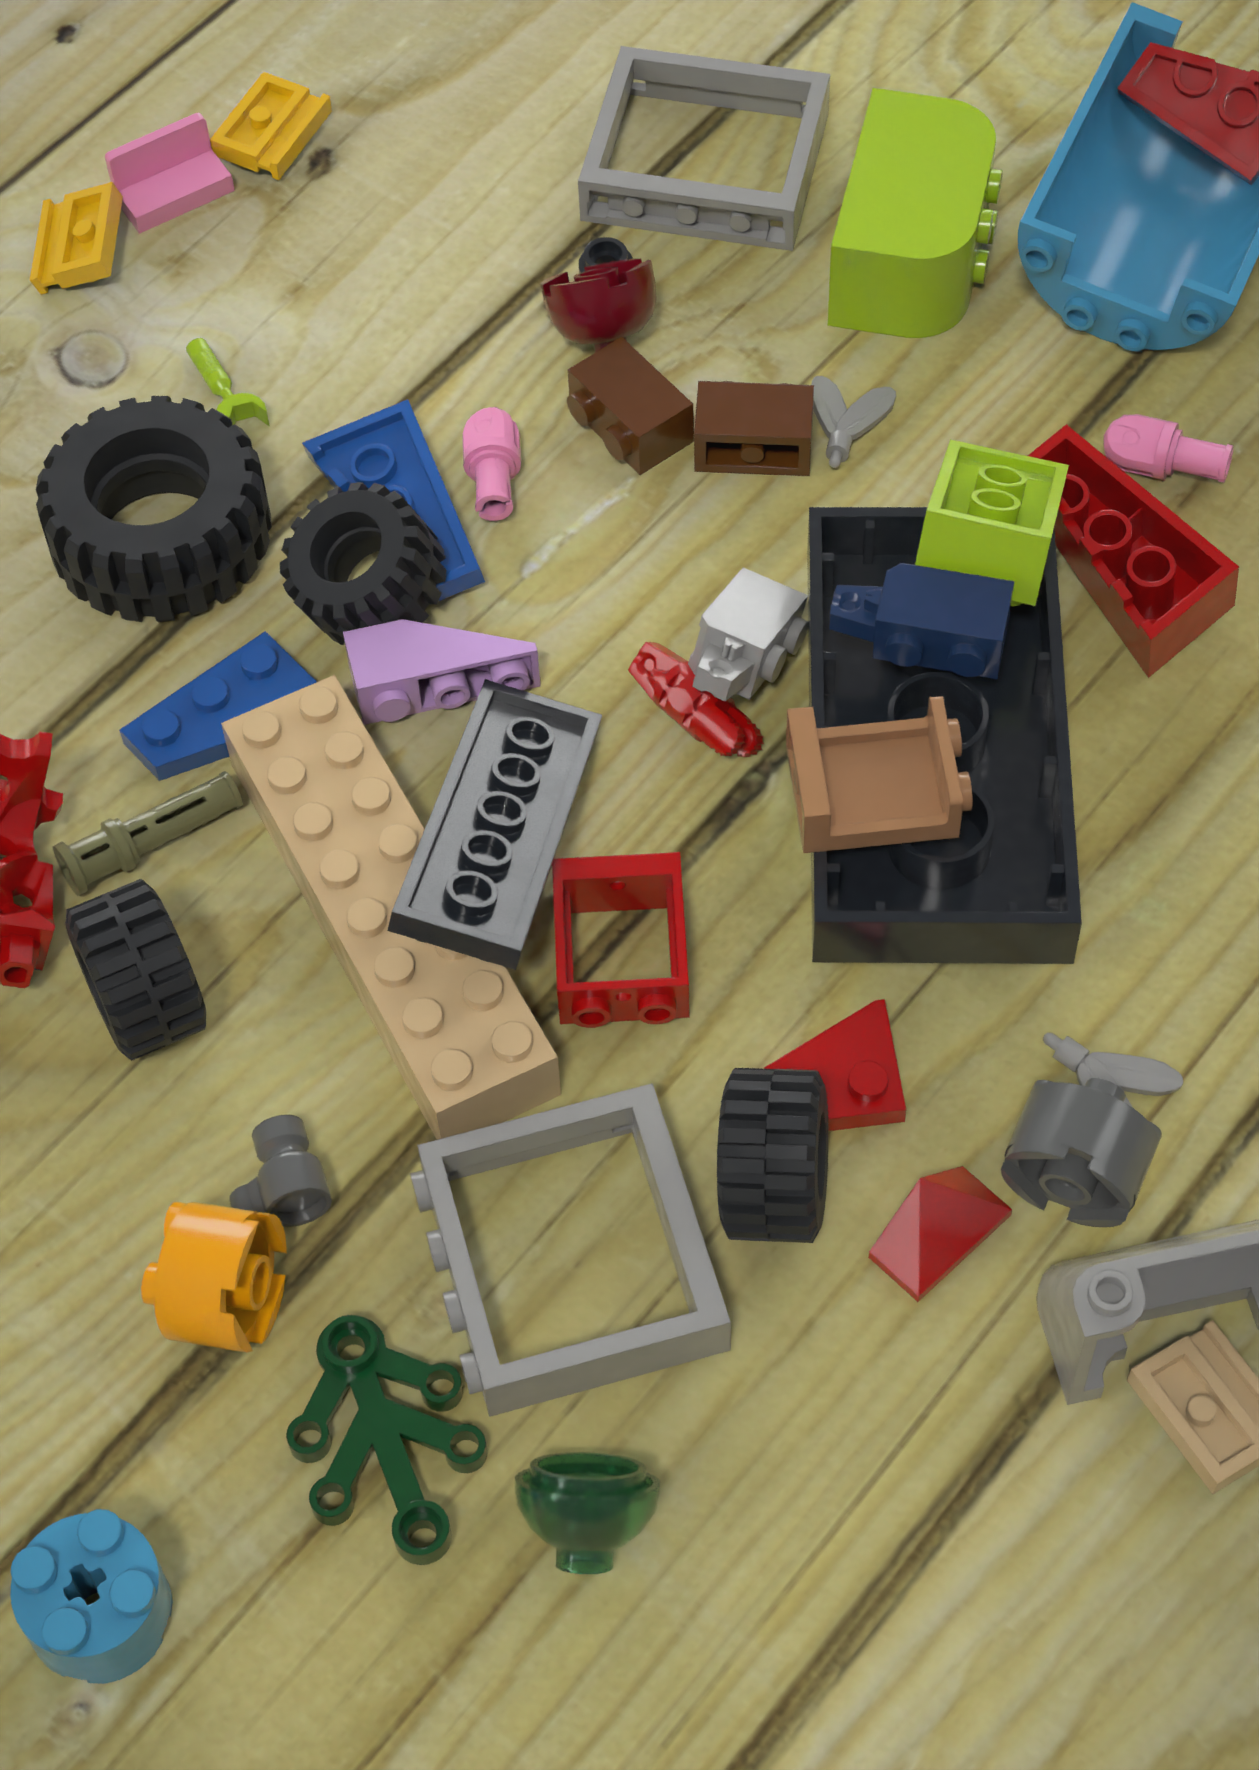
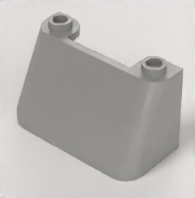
[1036,1219,1259,1405]

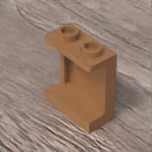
[786,696,972,853]

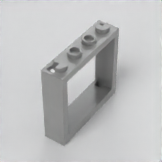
[578,46,830,251]
[410,1083,731,1417]

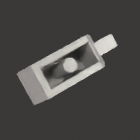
[688,568,809,701]

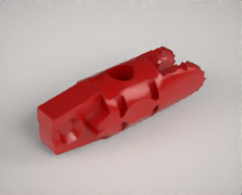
[628,642,764,757]

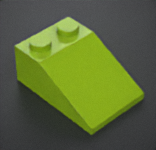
[915,439,1069,606]

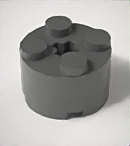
[1001,1078,1162,1227]

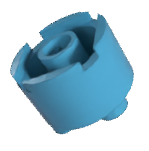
[10,1509,173,1684]

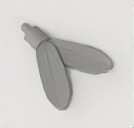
[811,376,896,468]
[1043,1032,1183,1108]

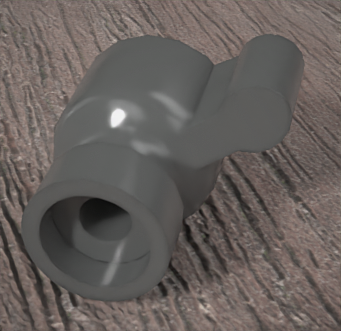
[229,1115,332,1227]

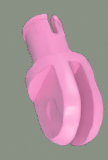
[462,407,521,521]
[1104,414,1233,483]

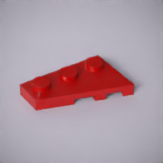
[1117,42,1259,185]

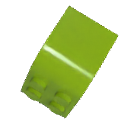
[827,88,1003,338]

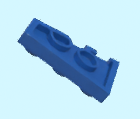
[119,631,317,781]

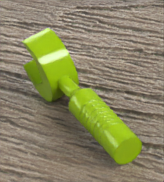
[186,338,270,426]

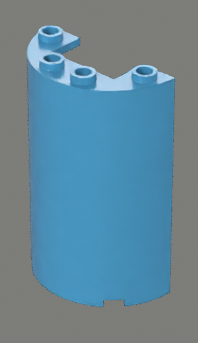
[1018,2,1259,351]

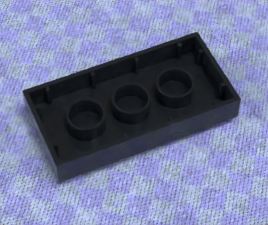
[807,507,1082,964]

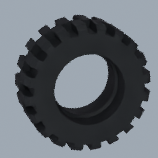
[36,396,272,623]

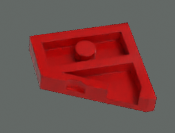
[764,999,906,1131]

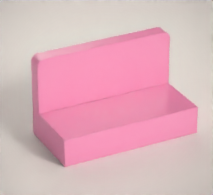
[105,113,235,234]

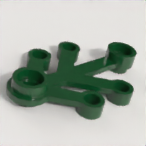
[286,1315,487,1565]

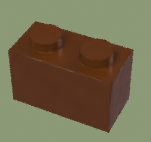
[567,337,694,475]
[694,381,814,476]

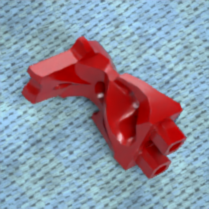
[0,731,63,989]

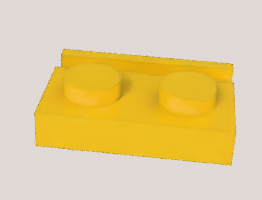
[210,71,332,180]
[30,182,123,295]

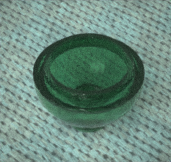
[515,1452,660,1574]

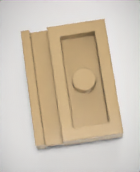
[1127,1320,1259,1494]

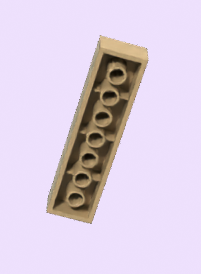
[221,675,561,1140]

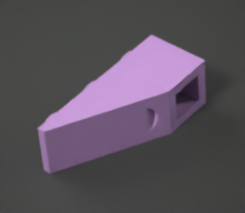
[343,619,540,725]

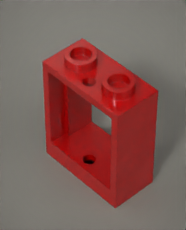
[552,852,690,1028]

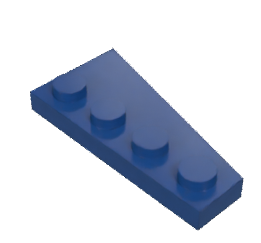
[302,399,485,601]

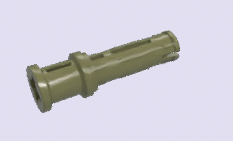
[52,771,243,896]

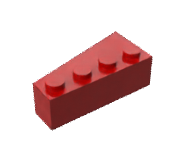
[1027,424,1239,678]

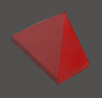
[868,1166,1012,1302]

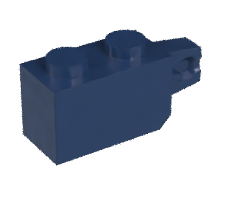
[829,563,1014,679]

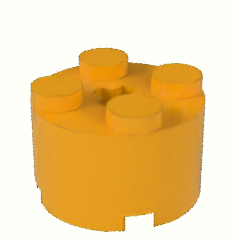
[141,1202,287,1353]

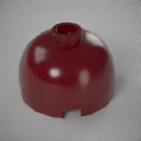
[540,259,656,353]

